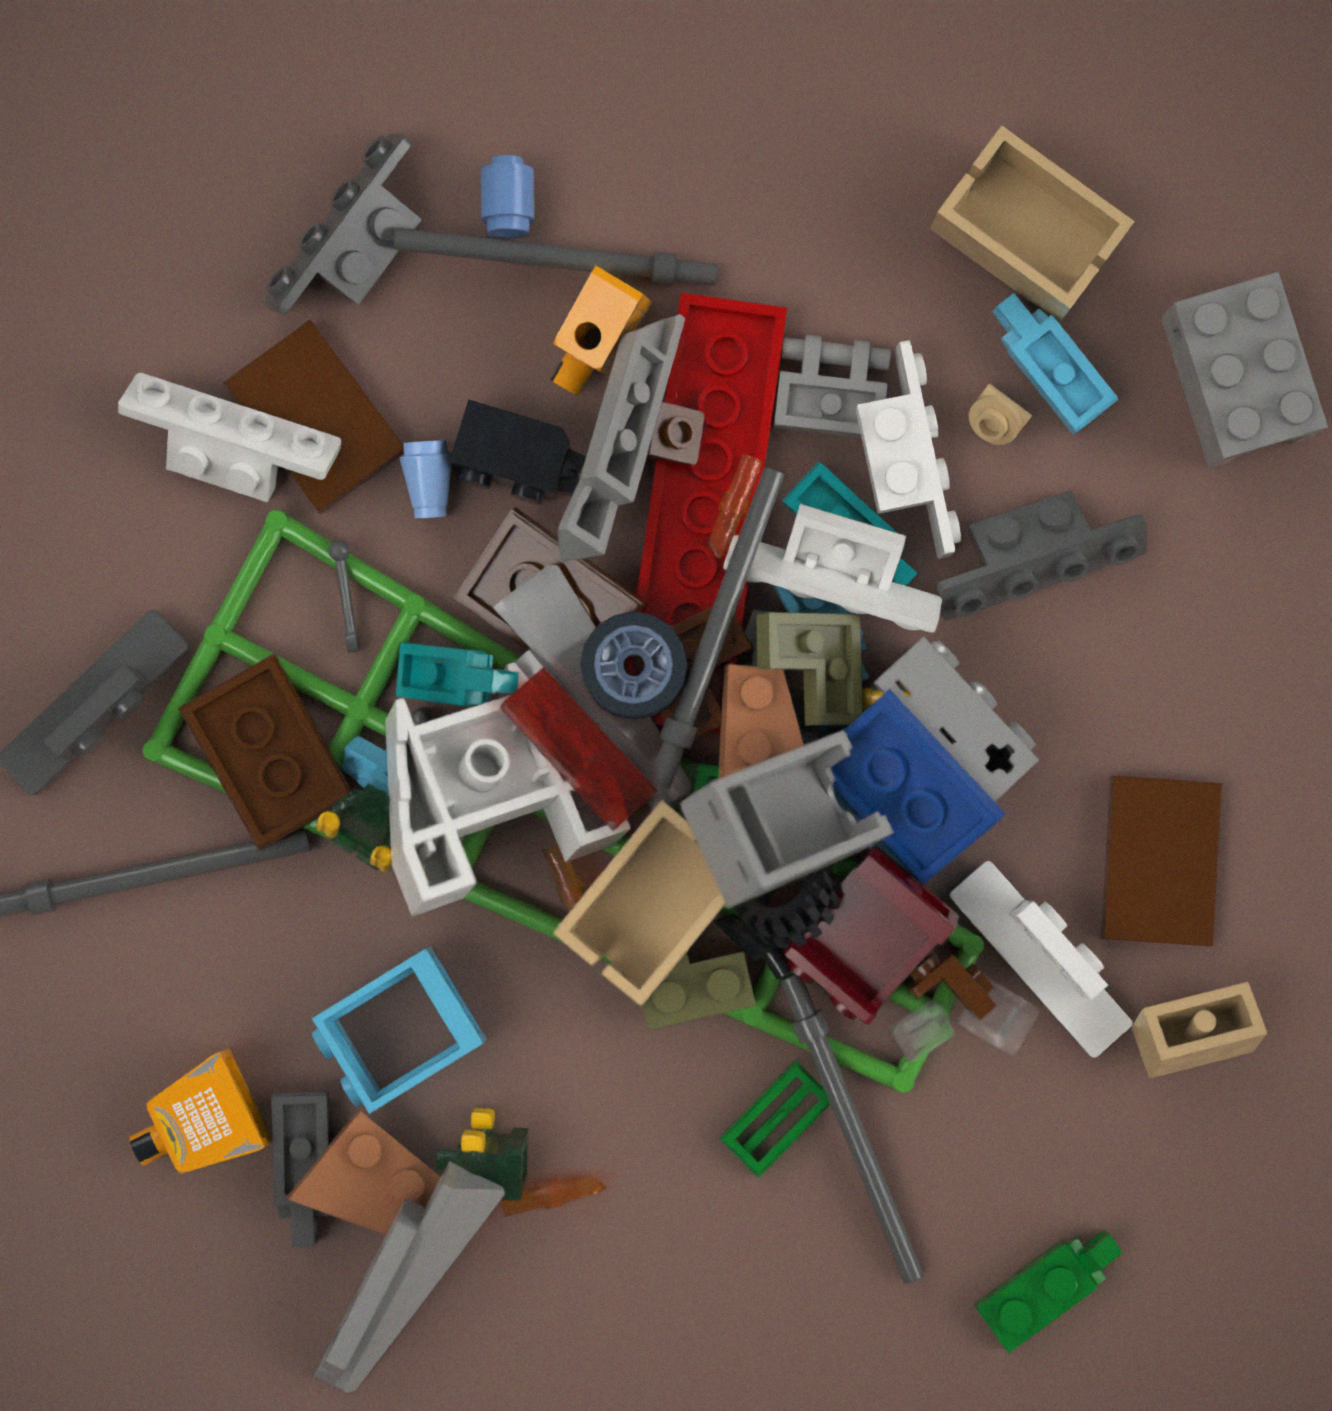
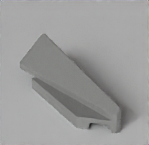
[558,314,685,562]
[493,564,693,810]
[313,1161,505,1393]

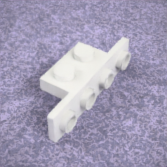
[855,340,961,560]
[118,373,341,502]
[723,504,942,633]
[949,861,1132,1058]

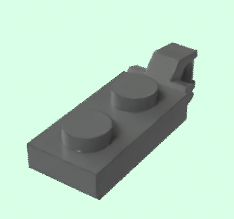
[271,1090,331,1247]

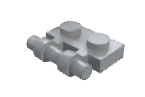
[773,334,891,438]

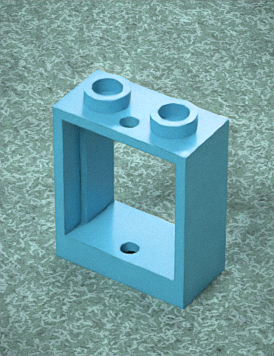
[312,946,487,1114]

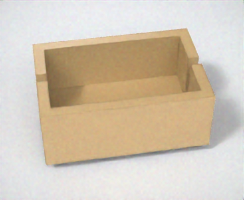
[930,125,1135,323]
[553,800,726,1006]

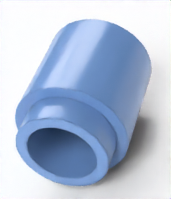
[481,155,535,239]

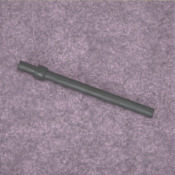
[394,228,718,286]
[649,467,785,789]
[0,830,311,916]
[780,972,924,1283]

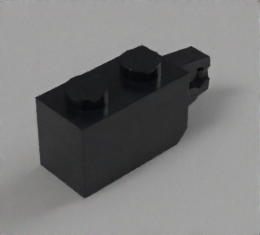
[449,399,586,505]

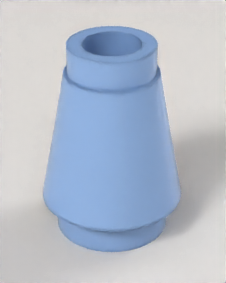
[399,440,452,518]

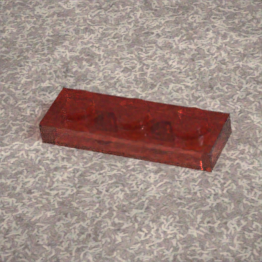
[499,667,658,832]

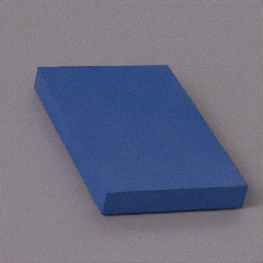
[830,689,1005,886]

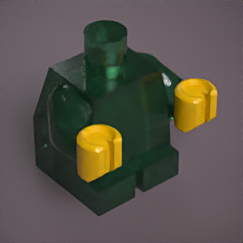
[316,783,392,873]
[435,1107,529,1201]

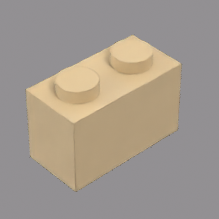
[1131,982,1268,1079]

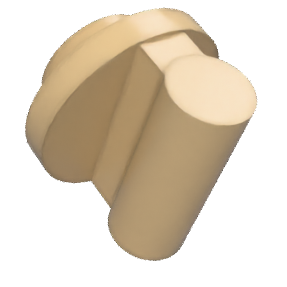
[969,383,1032,445]

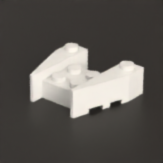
[385,662,631,917]

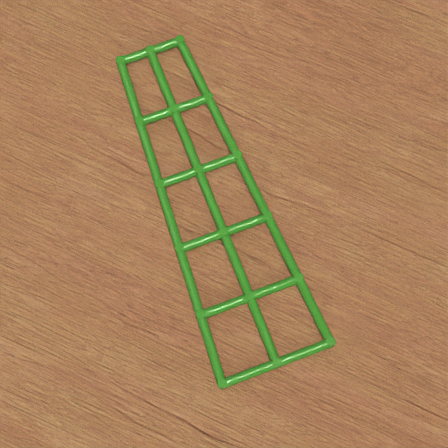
[142,510,984,1093]

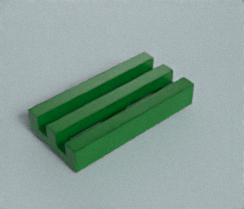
[719,1059,831,1178]

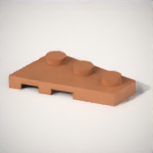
[718,664,804,779]
[287,1110,441,1235]

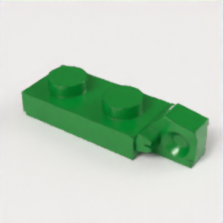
[974,1230,1123,1354]

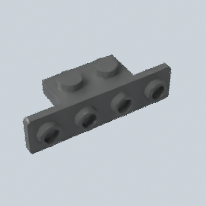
[263,134,422,315]
[937,490,1147,621]
[0,610,190,795]

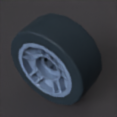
[580,611,687,720]

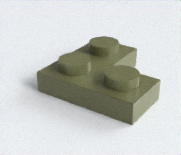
[756,612,863,726]
[643,951,756,1031]

